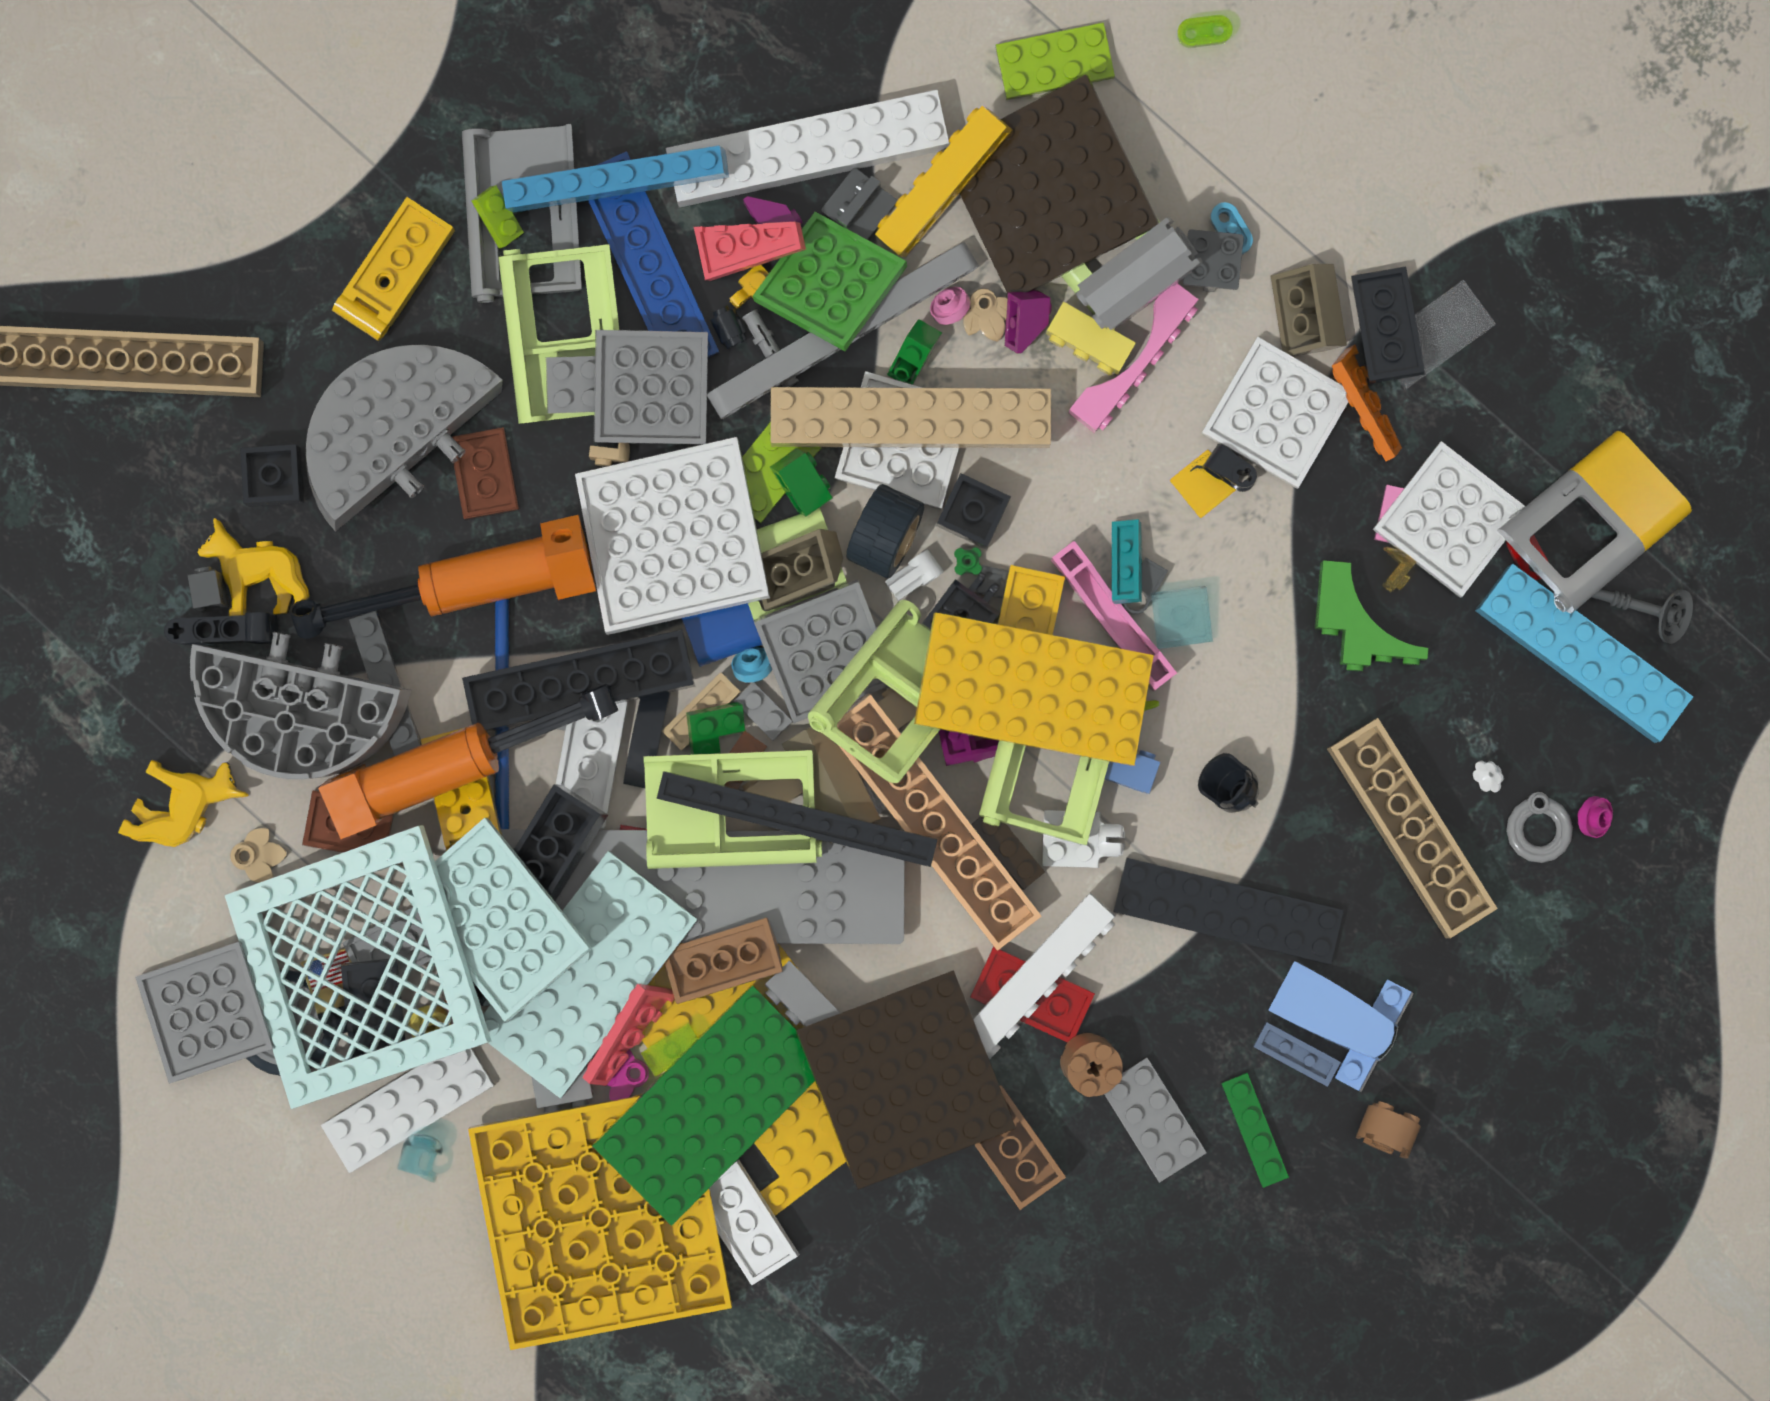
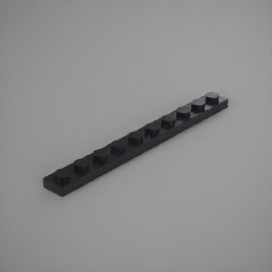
[657,771,938,867]

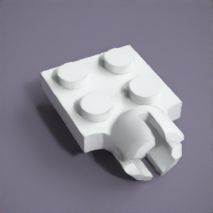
[1042,810,1125,868]

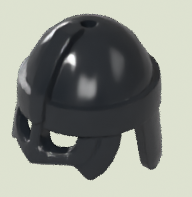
[1198,753,1259,813]

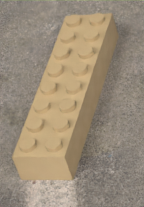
[1327,718,1498,938]

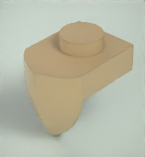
[589,443,630,467]

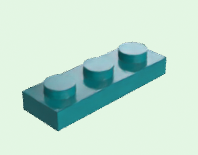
[1112,519,1142,604]

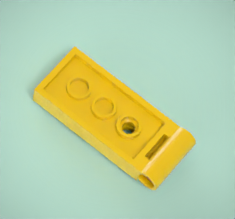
[332,197,455,341]
[997,565,1065,635]
[421,727,502,851]

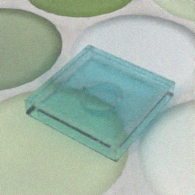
[1150,586,1213,649]

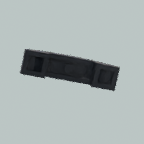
[623,692,671,788]

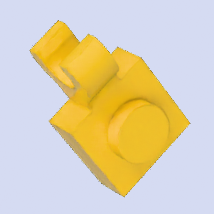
[730,265,769,309]

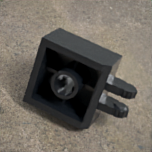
[922,572,1000,632]

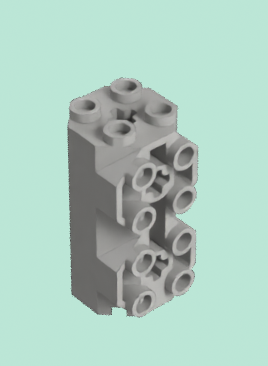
[1076,217,1203,330]

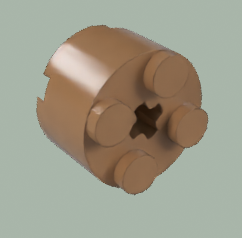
[1060,1033,1122,1097]
[1356,1101,1421,1159]

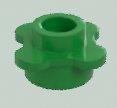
[954,547,982,575]

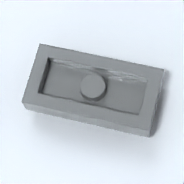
[734,682,793,741]

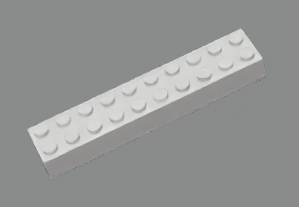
[666,90,949,208]

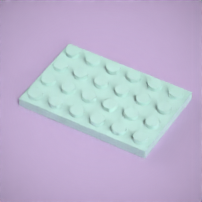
[406,818,592,1022]

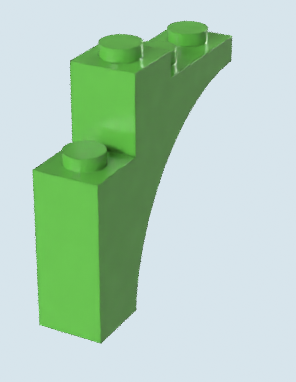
[1315,561,1428,671]

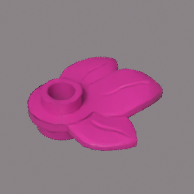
[607,1049,649,1100]

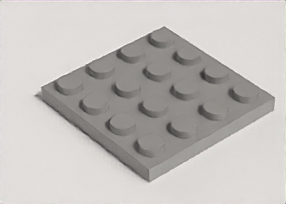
[594,330,708,444]
[753,580,888,724]
[135,942,274,1084]

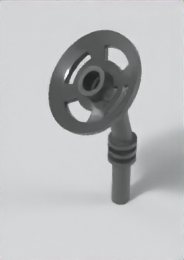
[1592,589,1693,644]

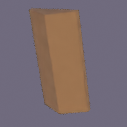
[665,918,783,1004]

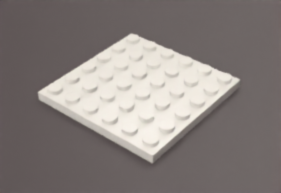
[575,437,770,635]

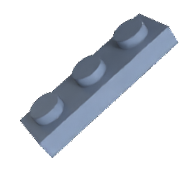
[1253,1022,1341,1087]

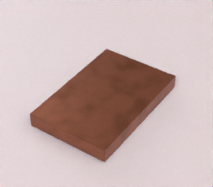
[452,427,519,520]
[302,790,394,853]

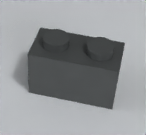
[188,567,230,612]

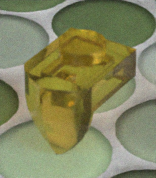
[1382,547,1416,592]

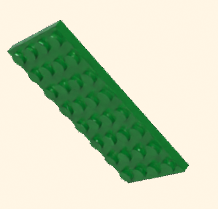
[591,985,815,1226]

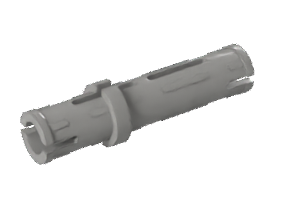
[742,309,799,387]

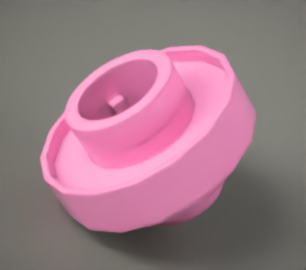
[930,286,971,325]

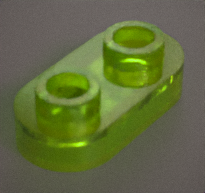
[1177,15,1233,48]

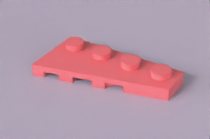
[694,222,806,281]
[582,984,675,1086]

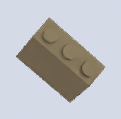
[1271,264,1347,356]
[761,529,843,611]

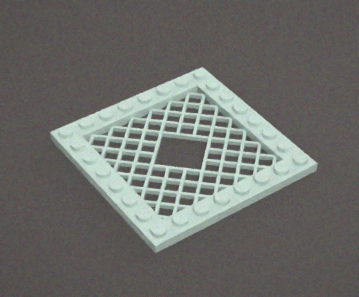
[225,825,492,1109]

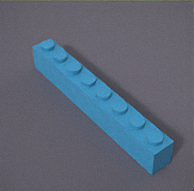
[502,145,729,212]

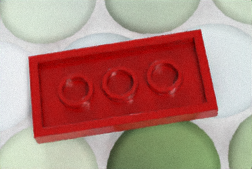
[970,946,1095,1043]

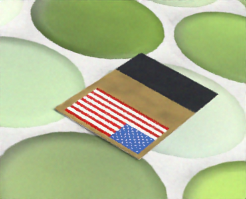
[300,948,352,1039]

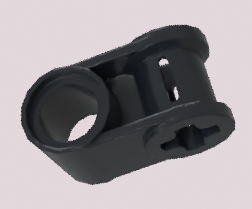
[1202,444,1257,492]

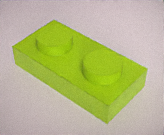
[471,185,524,248]

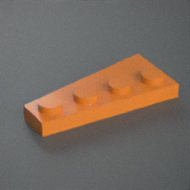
[1332,344,1402,461]

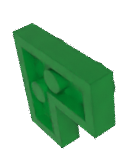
[686,702,745,755]

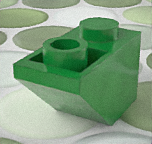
[887,319,942,385]

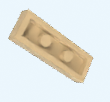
[662,672,741,751]

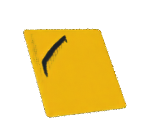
[1170,450,1236,518]

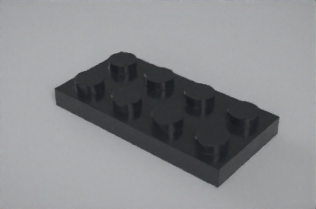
[1351,266,1425,384]
[341,959,406,1059]

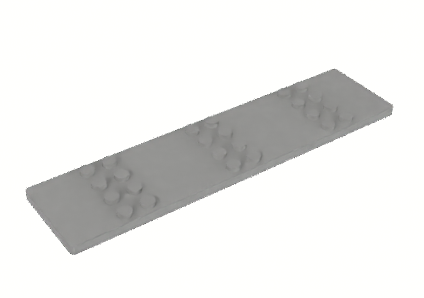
[501,829,905,944]

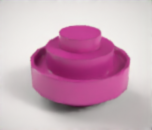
[1578,796,1613,838]

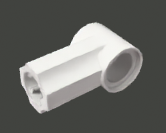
[885,549,944,601]

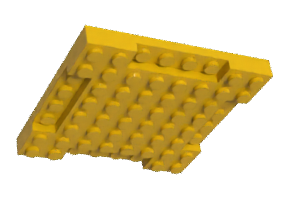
[468,1094,732,1350]

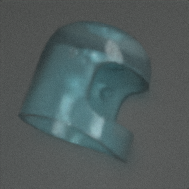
[397,1133,443,1183]

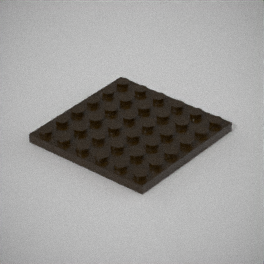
[941,74,1159,294]
[796,970,1016,1190]

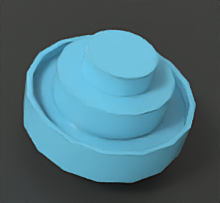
[731,647,772,683]

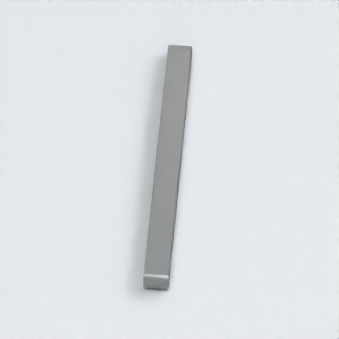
[707,242,979,419]

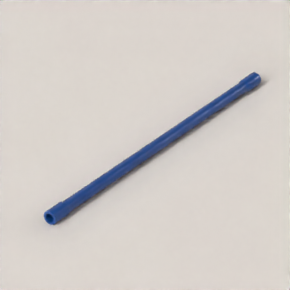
[495,598,509,829]

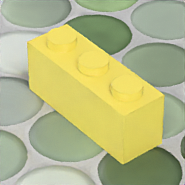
[1046,301,1136,376]

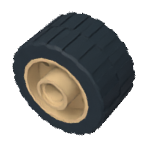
[846,484,924,578]

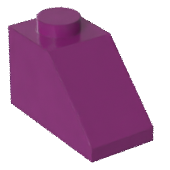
[743,196,803,224]
[1004,290,1052,354]

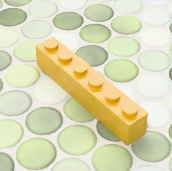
[875,106,1012,258]

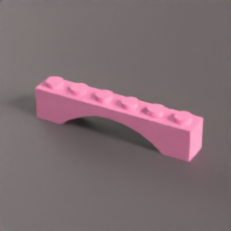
[1068,283,1199,433]
[1051,541,1177,692]

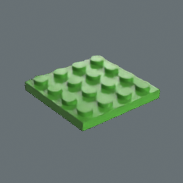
[753,212,907,351]

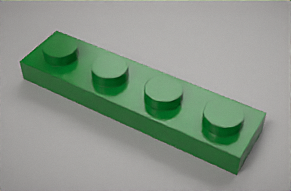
[1221,1073,1289,1188]

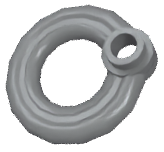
[1506,792,1573,863]

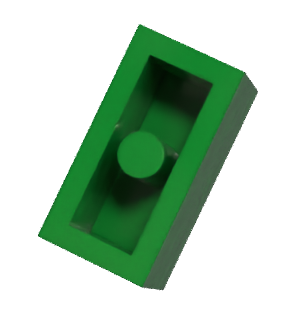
[770,448,833,517]

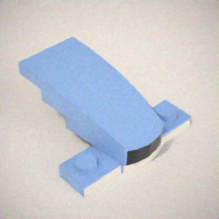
[1269,961,1414,1092]

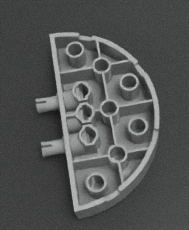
[306,345,502,532]
[190,632,411,779]

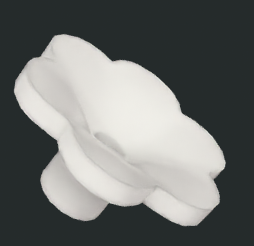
[1473,761,1504,792]

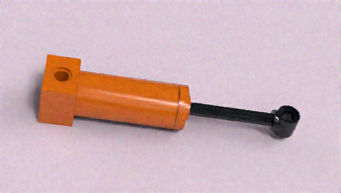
[289,515,596,639]
[318,684,618,839]

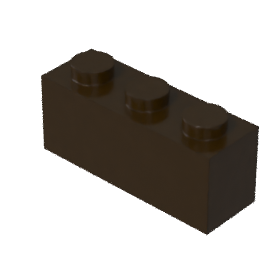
[971,816,1045,890]

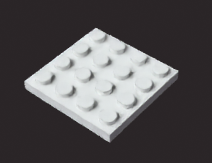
[1202,337,1348,489]
[835,371,959,509]
[1372,441,1525,598]

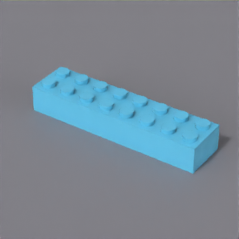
[1475,564,1693,743]

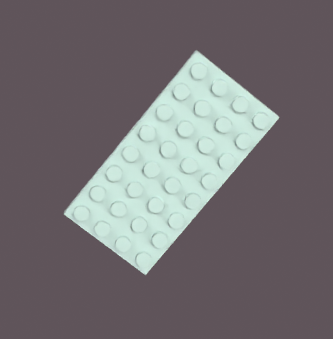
[483,851,698,1099]

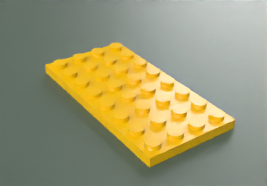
[914,613,1154,766]

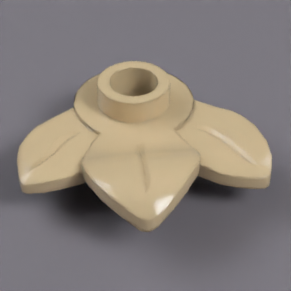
[963,288,1008,342]
[230,828,287,883]

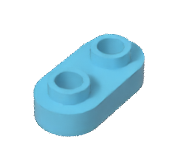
[1210,202,1253,255]

